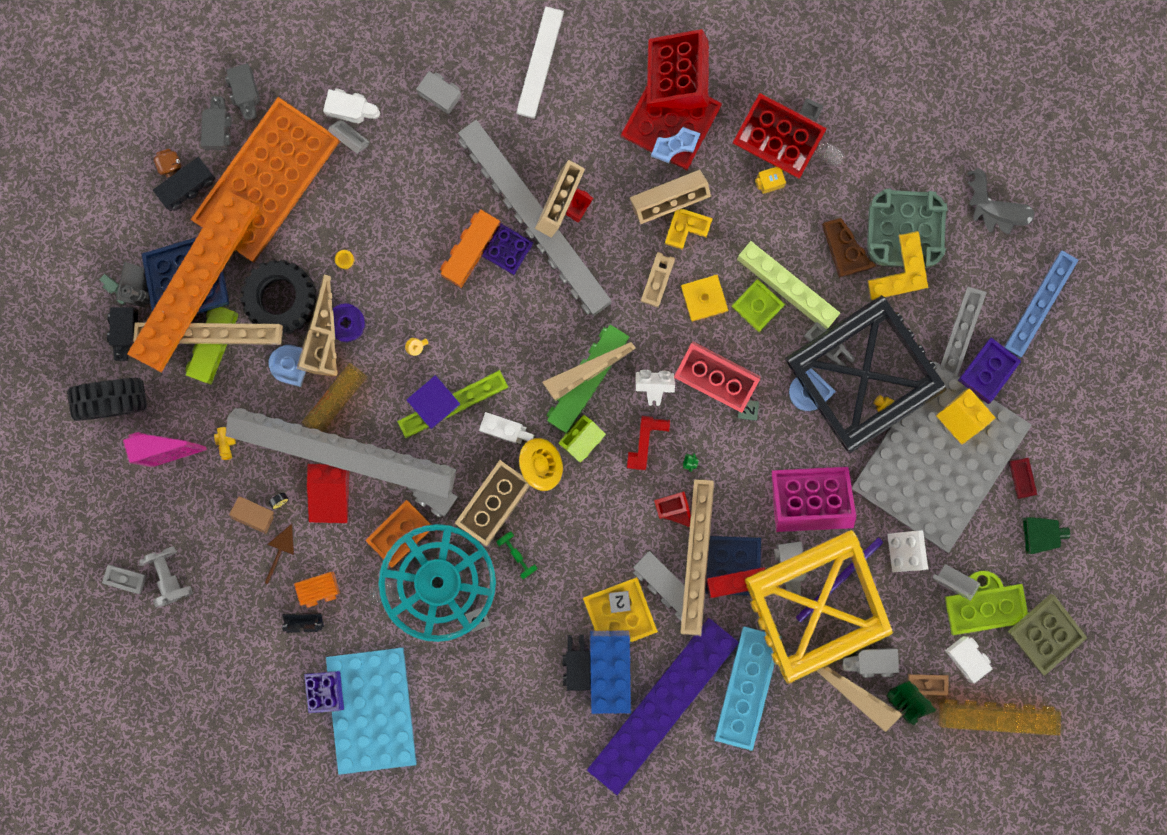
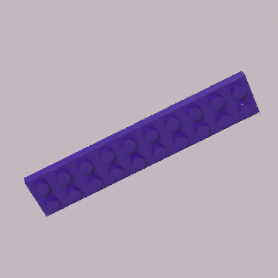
[587,618,739,795]

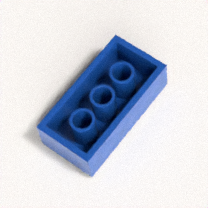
[590,630,631,714]

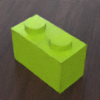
[558,415,606,463]

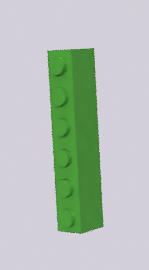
[546,325,629,434]

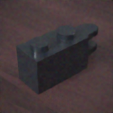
[562,635,590,691]

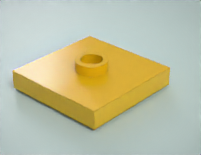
[681,275,728,322]

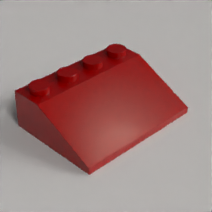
[647,29,709,109]
[732,93,827,179]

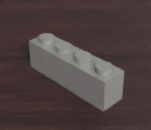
[633,551,705,621]

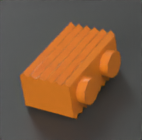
[294,572,340,608]

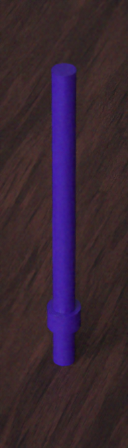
[795,538,883,623]

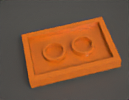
[365,500,432,568]

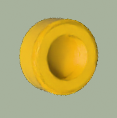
[335,250,354,269]

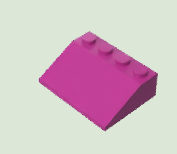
[123,432,207,467]
[772,467,856,532]

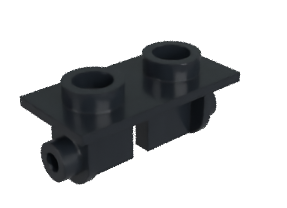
[282,612,324,633]

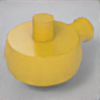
[405,338,428,356]

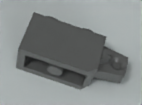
[225,63,260,121]
[201,96,232,151]

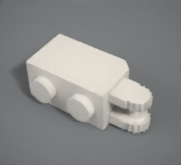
[323,89,380,124]

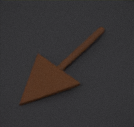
[265,524,294,584]

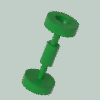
[496,531,538,580]

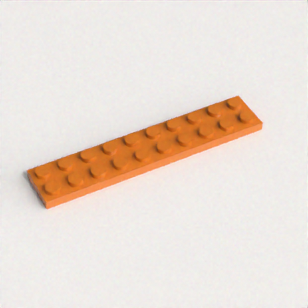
[127,190,259,373]

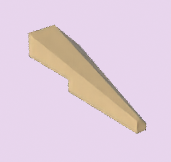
[296,275,338,377]

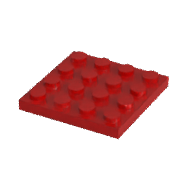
[621,86,723,171]

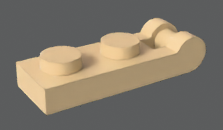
[641,252,675,308]

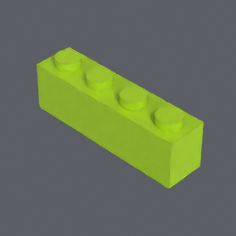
[185,307,239,385]

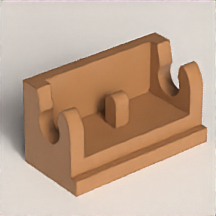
[229,496,274,534]

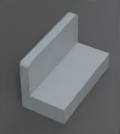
[933,564,980,601]

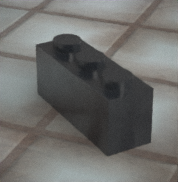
[153,156,216,212]

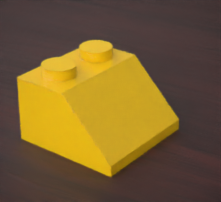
[936,388,996,445]

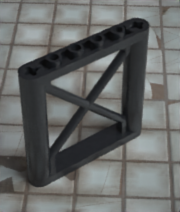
[785,295,947,454]

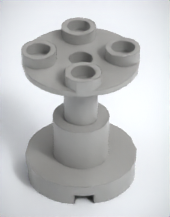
[139,546,193,608]

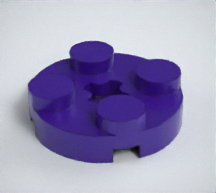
[333,304,365,342]

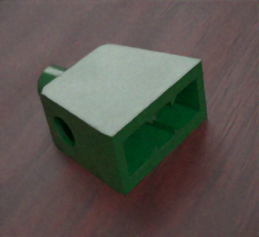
[1022,517,1071,554]

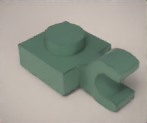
[99,274,126,305]

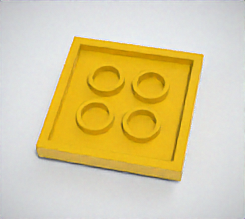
[583,577,658,643]

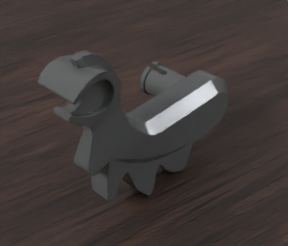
[967,168,1035,234]

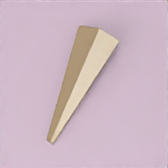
[542,342,636,401]
[816,666,902,732]

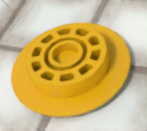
[519,438,563,491]

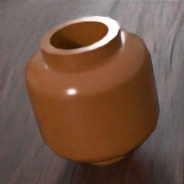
[154,149,182,178]

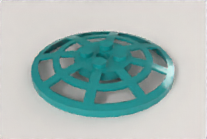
[379,524,496,642]

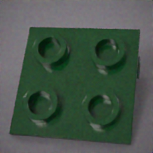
[886,680,936,725]

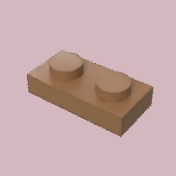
[908,674,948,695]

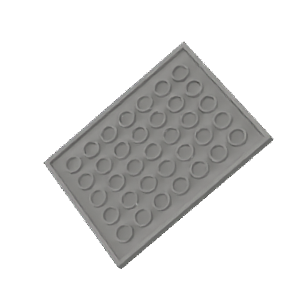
[852,362,1032,553]

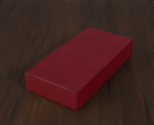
[1009,457,1038,499]

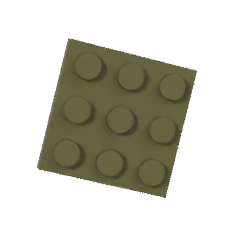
[1008,594,1087,676]

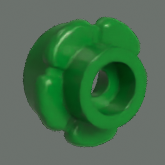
[683,453,699,472]

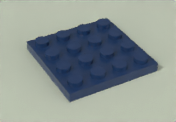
[142,237,229,314]

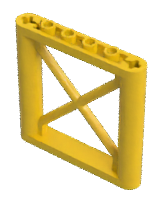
[745,530,893,684]

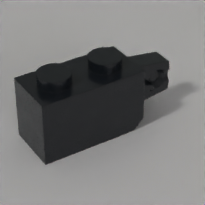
[107,307,138,362]

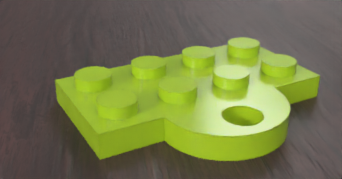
[945,571,1028,635]

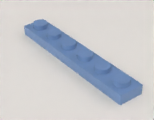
[1004,251,1078,358]

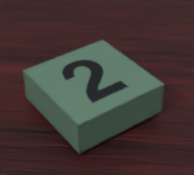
[737,400,759,421]

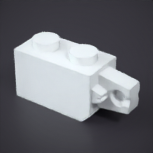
[479,412,535,444]

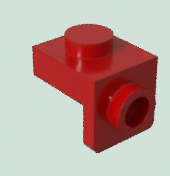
[565,188,593,223]

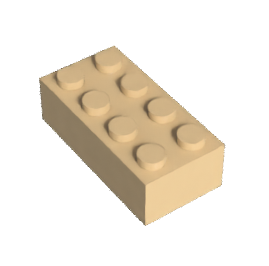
[455,460,530,546]

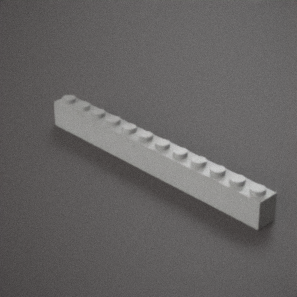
[458,120,611,316]
[226,408,456,498]

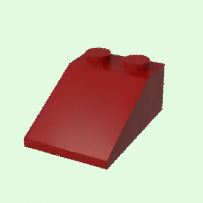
[307,464,349,523]

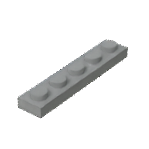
[940,286,987,379]

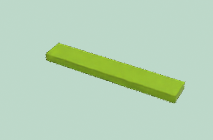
[397,370,509,438]

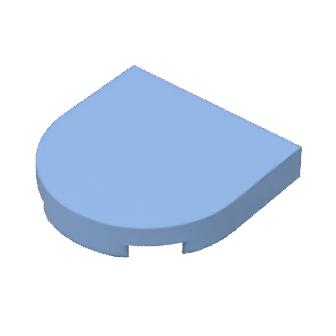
[269,345,306,387]
[789,368,836,411]

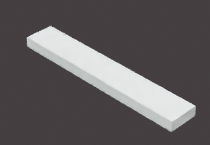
[516,6,564,119]

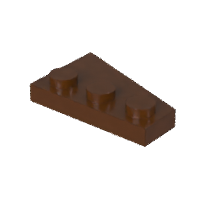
[822,218,876,278]

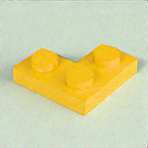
[665,209,713,250]

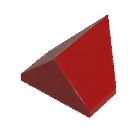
[654,492,691,527]

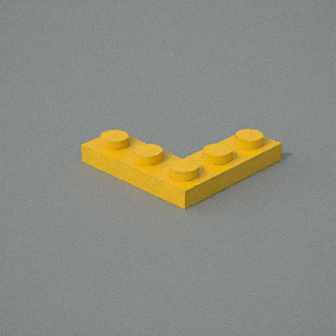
[867,231,928,300]

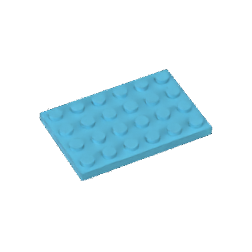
[326,647,417,775]

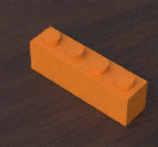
[440,210,501,288]

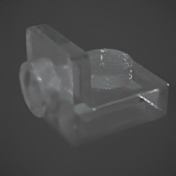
[369,581,400,604]

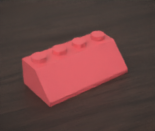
[674,341,761,413]

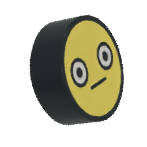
[269,493,289,509]

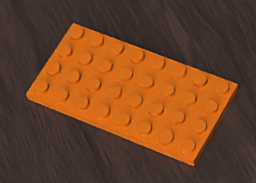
[191,97,340,263]

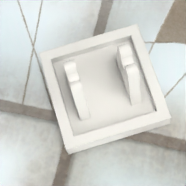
[635,370,675,406]
[887,530,928,572]

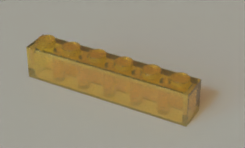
[938,699,1061,736]

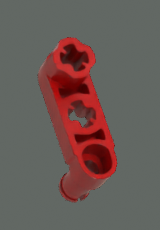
[627,415,670,471]

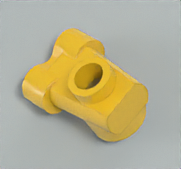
[214,427,236,460]

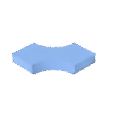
[651,127,700,163]

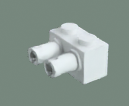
[945,636,992,683]

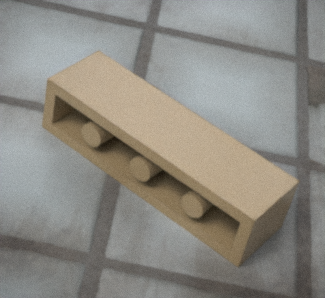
[535,160,585,238]
[630,170,711,224]

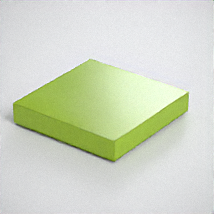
[731,279,785,332]

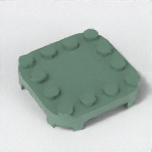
[867,188,948,268]

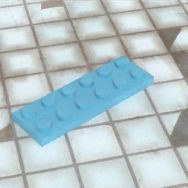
[714,626,781,751]

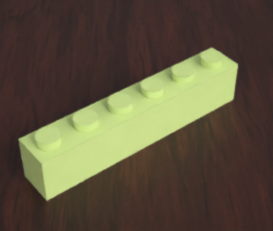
[737,241,840,329]

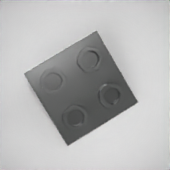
[116,262,151,308]

